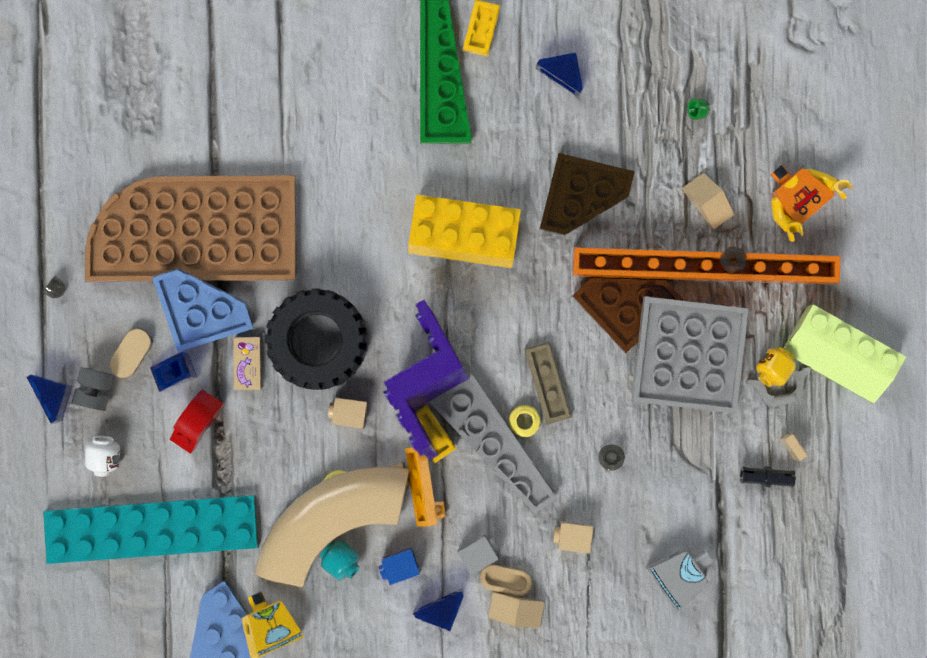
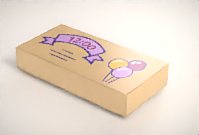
[233,337,261,390]

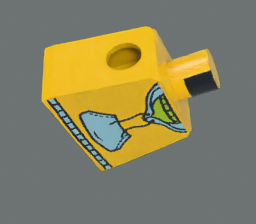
[242,591,304,658]

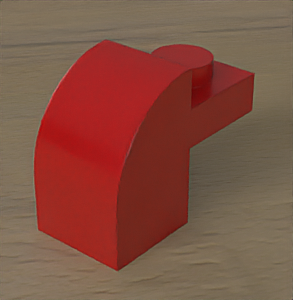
[169,389,224,454]

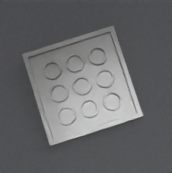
[631,296,749,413]

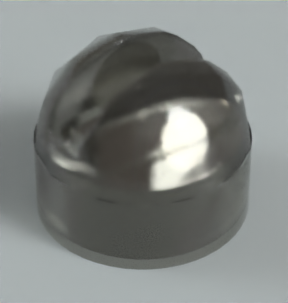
[42,276,66,298]

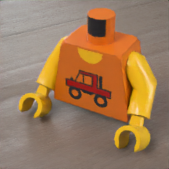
[770,165,853,242]

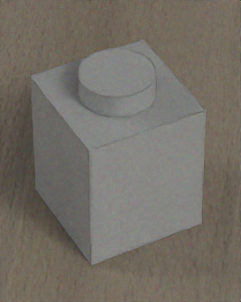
[457,534,500,576]

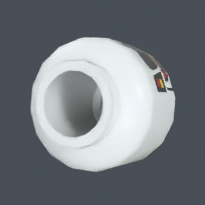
[85,436,120,477]

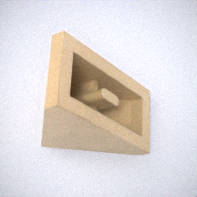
[682,173,734,230]
[488,591,545,628]

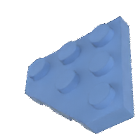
[152,268,254,352]
[190,580,251,658]

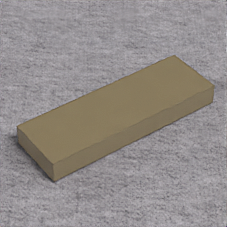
[524,342,572,425]

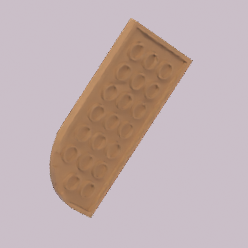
[85,175,296,282]

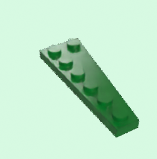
[420,0,472,144]

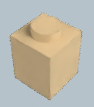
[328,398,368,428]
[553,521,593,553]

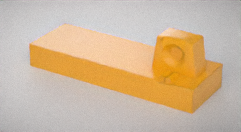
[404,447,446,527]

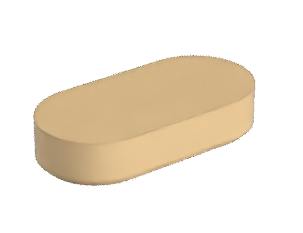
[110,329,152,378]
[480,563,532,596]

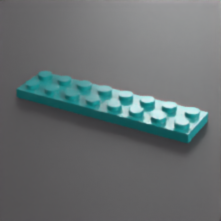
[43,495,259,564]

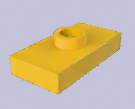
[463,0,501,57]
[416,405,456,463]

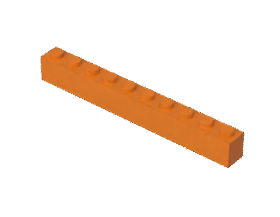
[572,247,841,285]

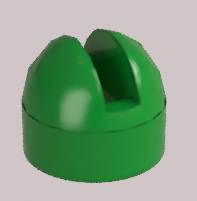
[687,98,710,120]

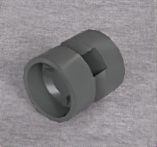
[72,367,115,411]

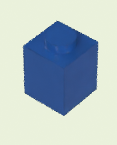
[378,547,420,585]

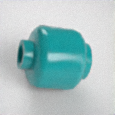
[320,541,360,581]

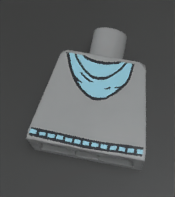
[646,549,714,612]

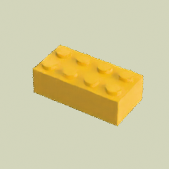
[408,194,521,268]

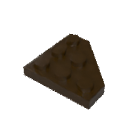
[539,153,635,236]

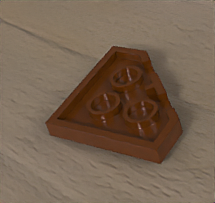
[572,278,684,354]

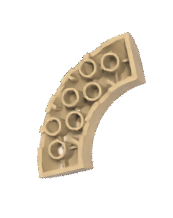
[254,467,410,587]

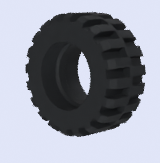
[265,288,368,390]

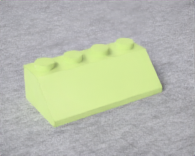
[784,305,906,403]

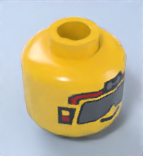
[756,347,796,387]

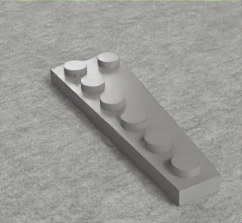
[429,368,557,514]

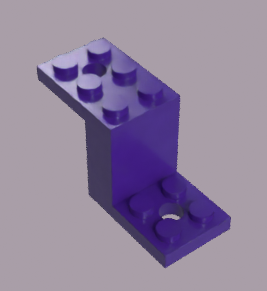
[383,299,469,460]

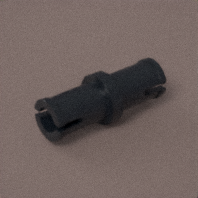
[739,466,796,488]

